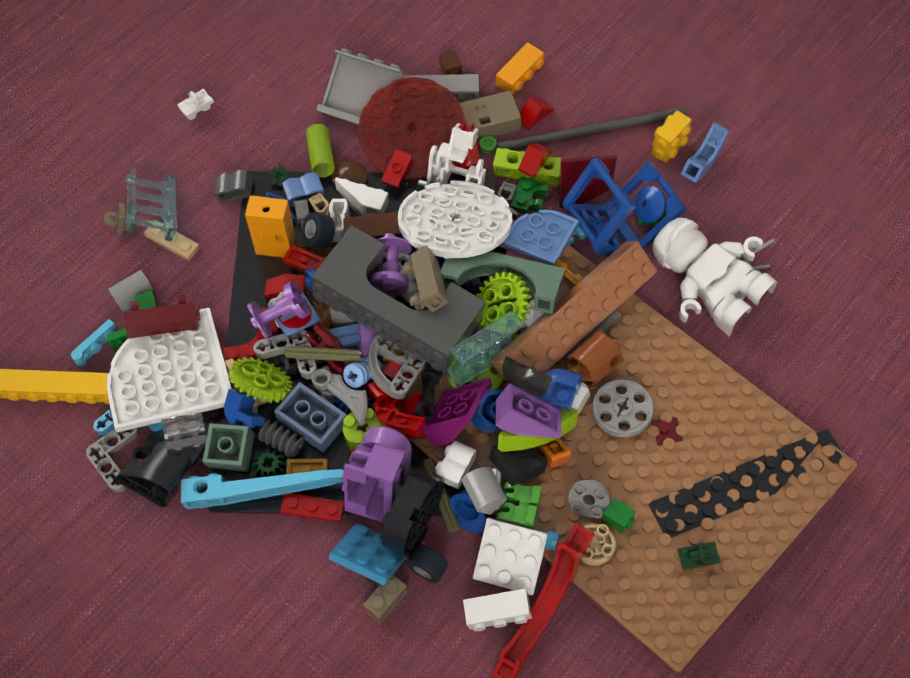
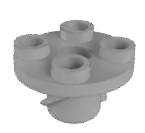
[568,480,610,518]

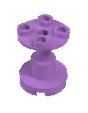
[370,233,412,296]
[247,281,310,338]

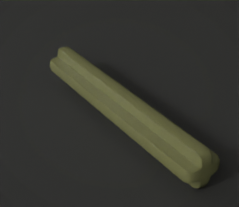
[285,346,362,362]
[423,458,460,533]

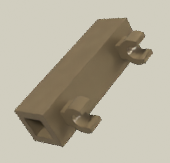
[402,245,449,312]

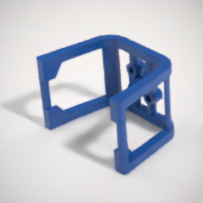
[562,158,687,256]

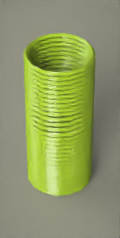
[306,124,335,177]

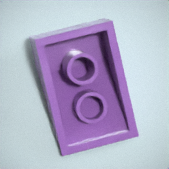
[495,383,562,438]

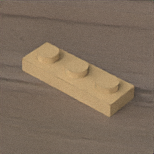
[144,220,200,261]

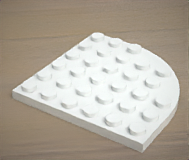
[107,308,232,433]

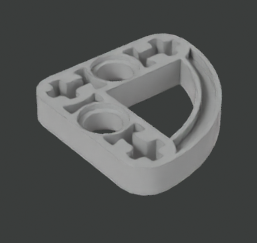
[368,334,426,399]

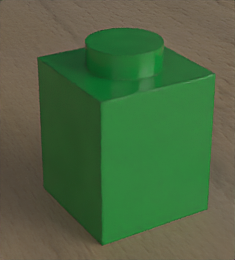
[602,498,636,534]

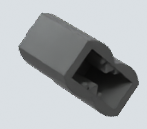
[213,169,253,202]

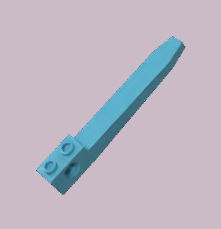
[181,469,344,509]

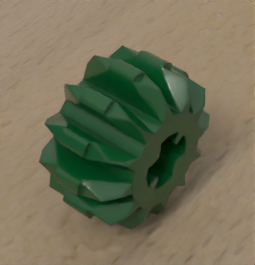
[252,448,287,477]

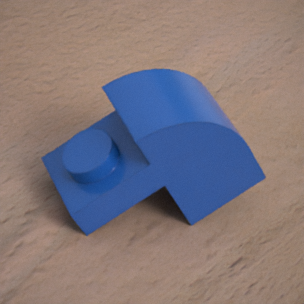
[224,389,266,428]

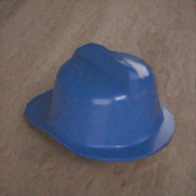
[449,488,486,533]

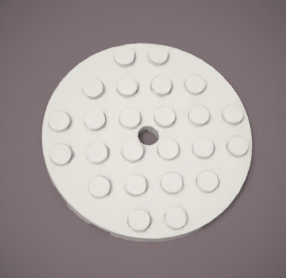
[398,181,512,259]

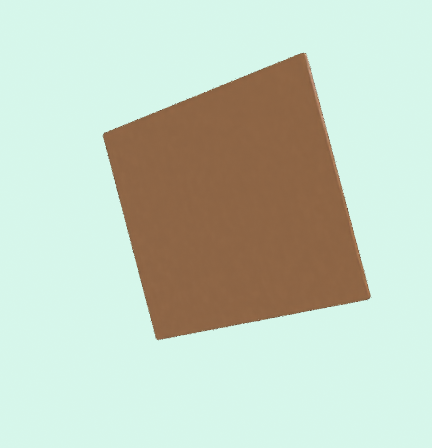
[372,244,857,672]

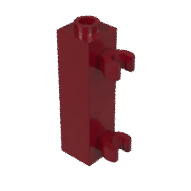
[124,295,201,339]

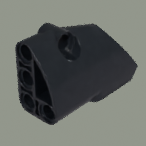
[116,418,216,507]

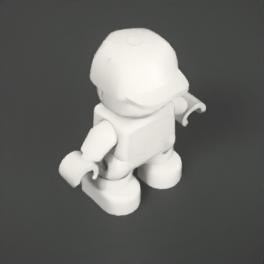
[652,217,777,336]

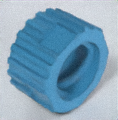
[545,530,560,551]

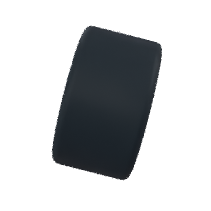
[301,213,335,248]
[407,545,448,583]

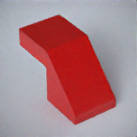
[264,274,305,299]
[362,376,390,402]

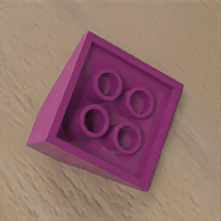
[422,377,492,447]

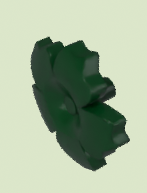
[269,165,291,188]

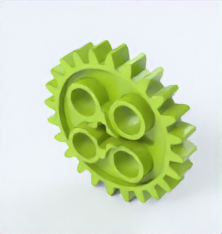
[476,271,532,335]
[228,357,293,403]

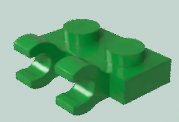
[510,177,549,214]

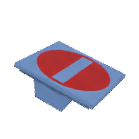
[268,292,321,337]

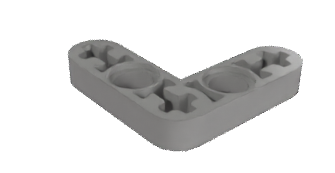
[253,330,318,380]
[86,428,139,493]

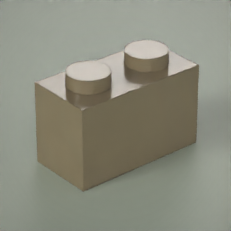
[363,575,408,625]

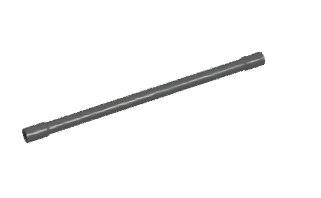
[497,106,687,150]

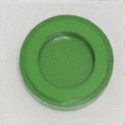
[479,136,497,154]

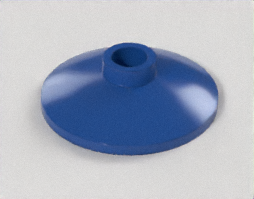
[634,186,666,223]

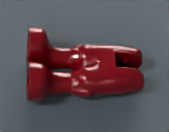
[305,322,355,375]

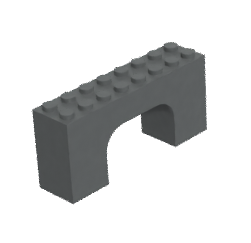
[312,225,485,372]

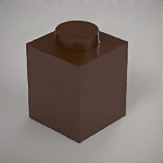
[439,50,462,75]

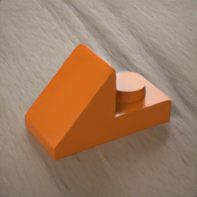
[538,438,571,469]

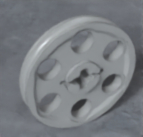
[592,380,653,438]

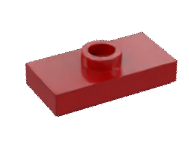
[381,149,413,189]

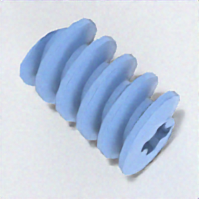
[343,356,381,388]

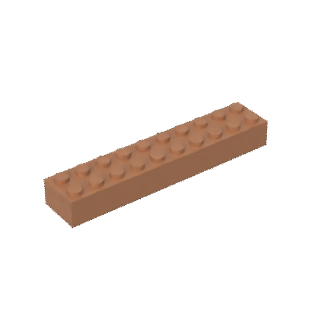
[490,241,657,391]

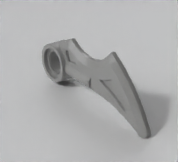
[312,369,368,427]

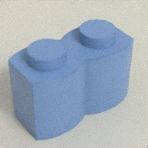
[282,172,325,207]

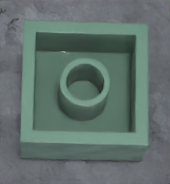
[203,423,255,472]

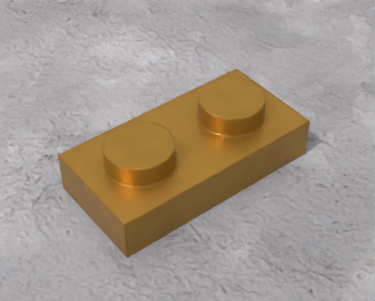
[286,459,328,474]

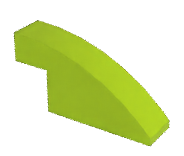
[497,408,579,452]

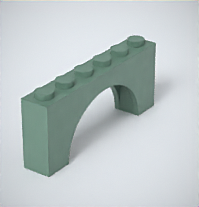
[441,251,565,314]

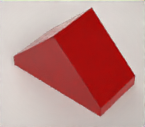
[520,97,554,130]
[518,143,553,178]

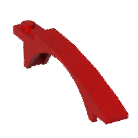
[492,523,596,678]

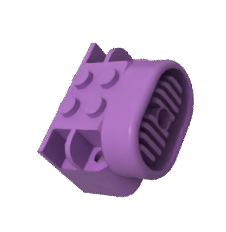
[342,426,412,522]

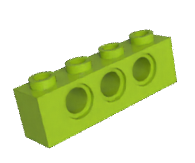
[493,148,562,187]

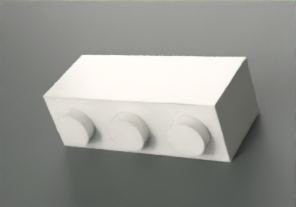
[463,589,532,631]

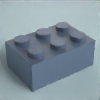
[274,382,347,453]

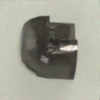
[502,356,553,397]

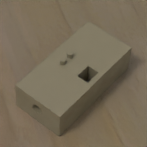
[443,90,521,141]

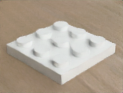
[473,517,548,595]

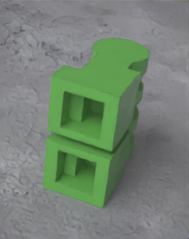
[496,482,542,529]

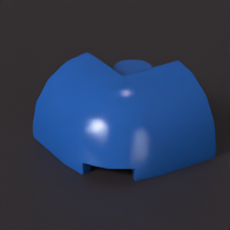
[534,369,584,411]

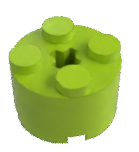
[343,408,382,450]

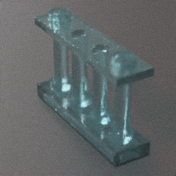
[125,167,177,241]
[446,310,525,388]

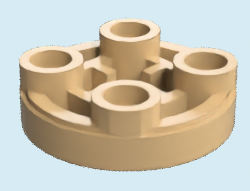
[581,524,616,566]

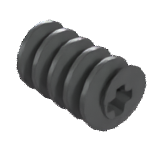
[258,419,305,458]

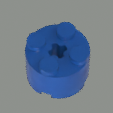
[471,390,503,434]

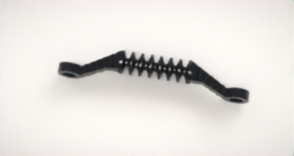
[415,289,481,421]

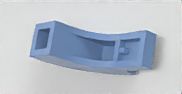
[681,122,731,183]

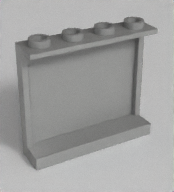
[316,48,405,133]

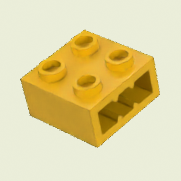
[651,110,692,163]

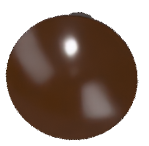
[331,161,368,186]

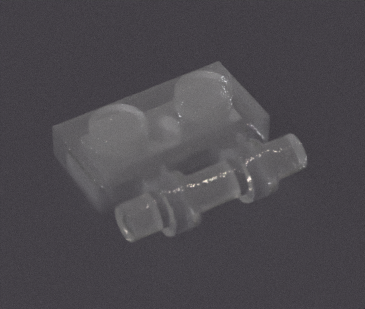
[161,412,207,451]

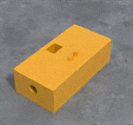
[245,195,297,258]

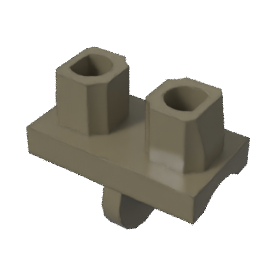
[104,203,135,236]

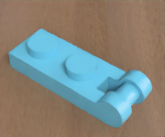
[71,319,118,368]

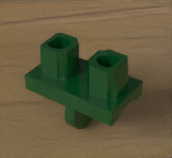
[677,541,721,571]

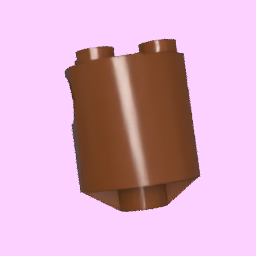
[567,330,624,387]

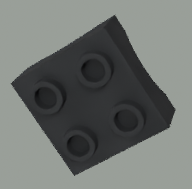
[489,445,548,487]

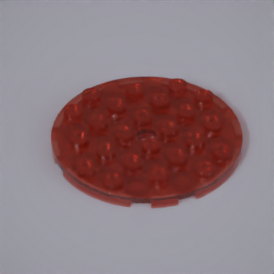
[358,77,465,180]

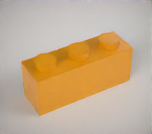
[496,42,544,95]

